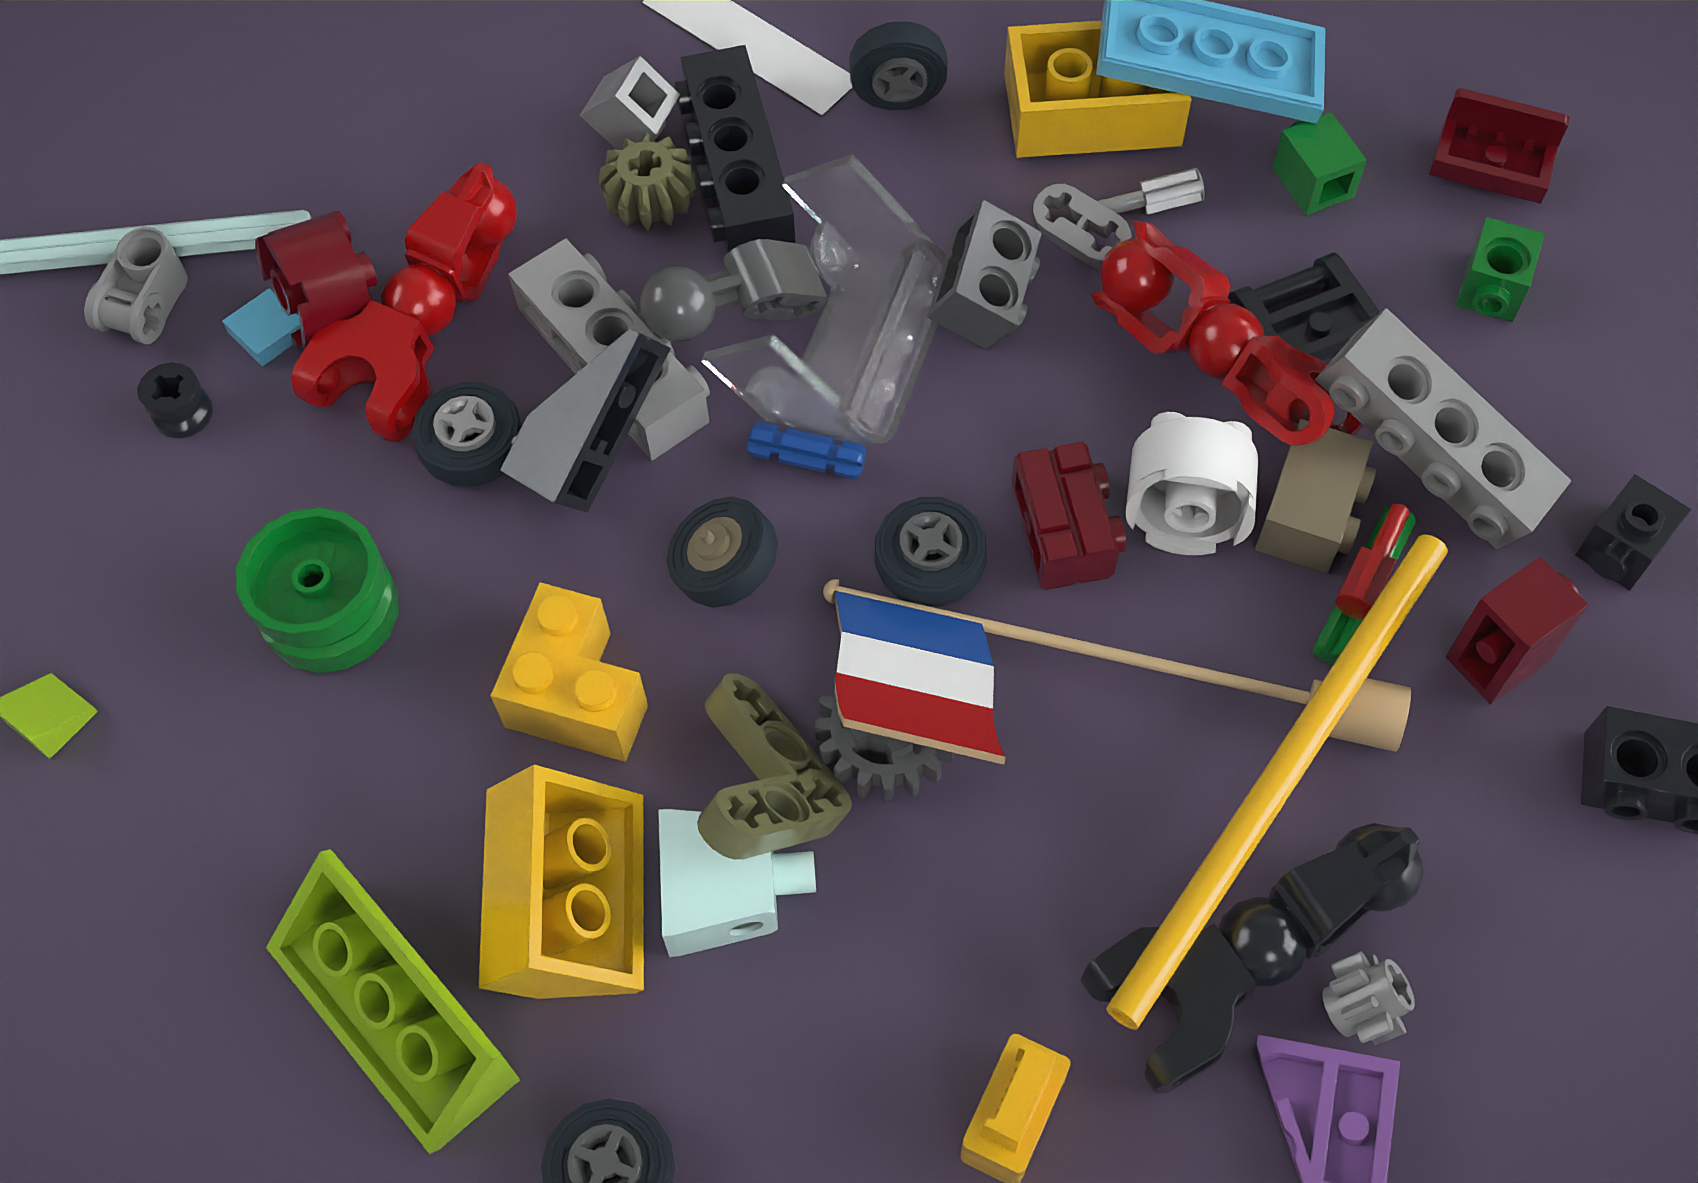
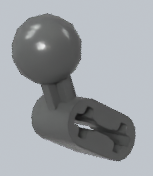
[639,239,829,342]

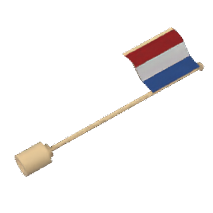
[823,579,1411,765]

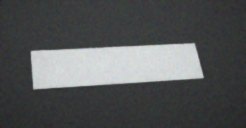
[642,0,852,115]

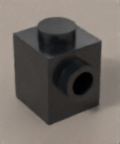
[1575,474,1692,591]

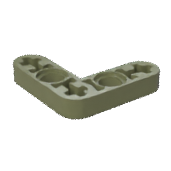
[697,673,852,860]

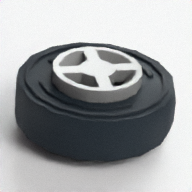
[412,382,522,487]

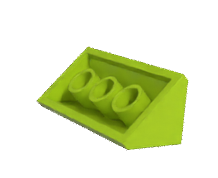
[266,849,520,1154]

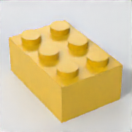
[1004,20,1191,158]

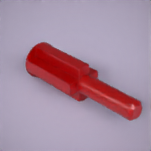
[1335,504,1410,620]

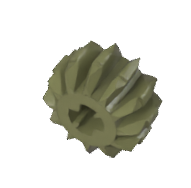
[599,132,696,232]

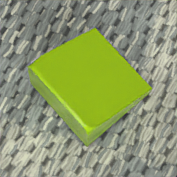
[0,673,98,759]

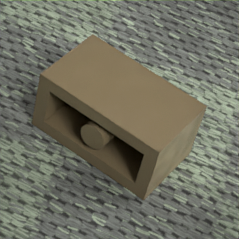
[1255,419,1377,574]

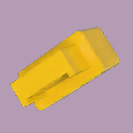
[960,1034,1070,1183]

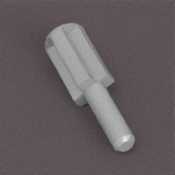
[1097,167,1205,215]

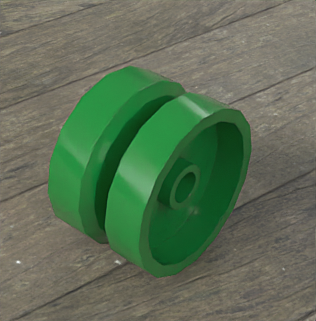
[236,507,399,673]

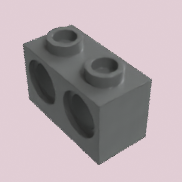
[927,199,1042,350]

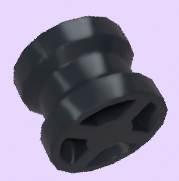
[137,362,213,439]

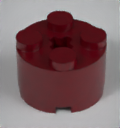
[255,211,377,348]

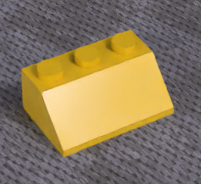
[479,764,644,999]

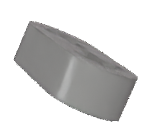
[1033,184,1132,270]

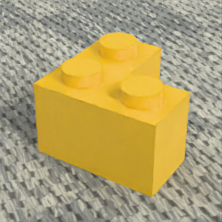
[490,582,648,763]

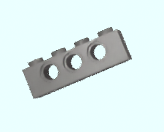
[508,238,710,461]
[1315,308,1571,549]

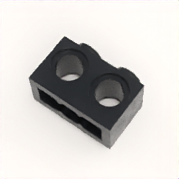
[1581,706,1698,834]

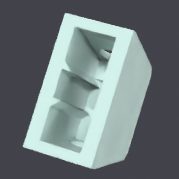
[659,809,816,957]

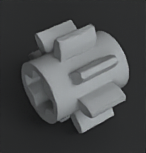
[1322,951,1415,1046]

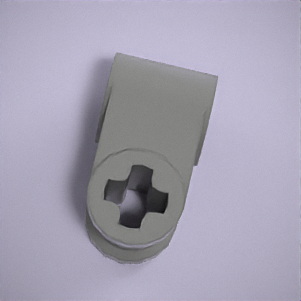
[84,227,188,344]

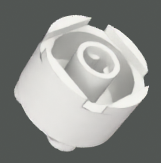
[1126,412,1258,556]

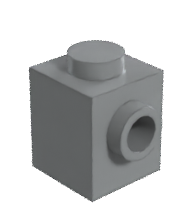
[579,56,680,150]

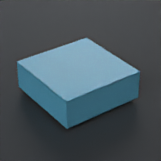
[222,288,300,367]

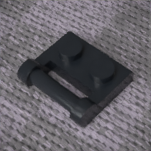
[1228,252,1380,361]

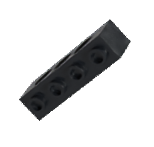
[674,45,796,253]

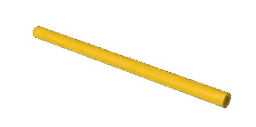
[1106,534,1448,1030]

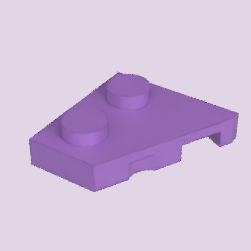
[1257,1035,1401,1183]

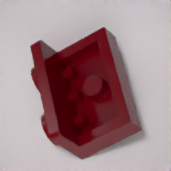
[1429,88,1570,204]

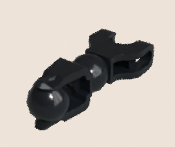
[1080,823,1423,1093]

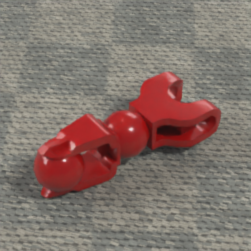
[291,162,517,442]
[1091,221,1364,446]

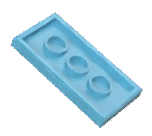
[1096,0,1325,124]

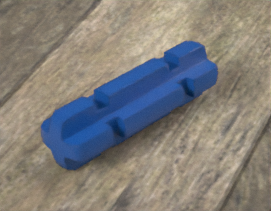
[747,422,866,480]

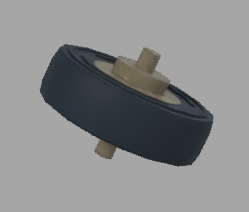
[666,496,778,608]

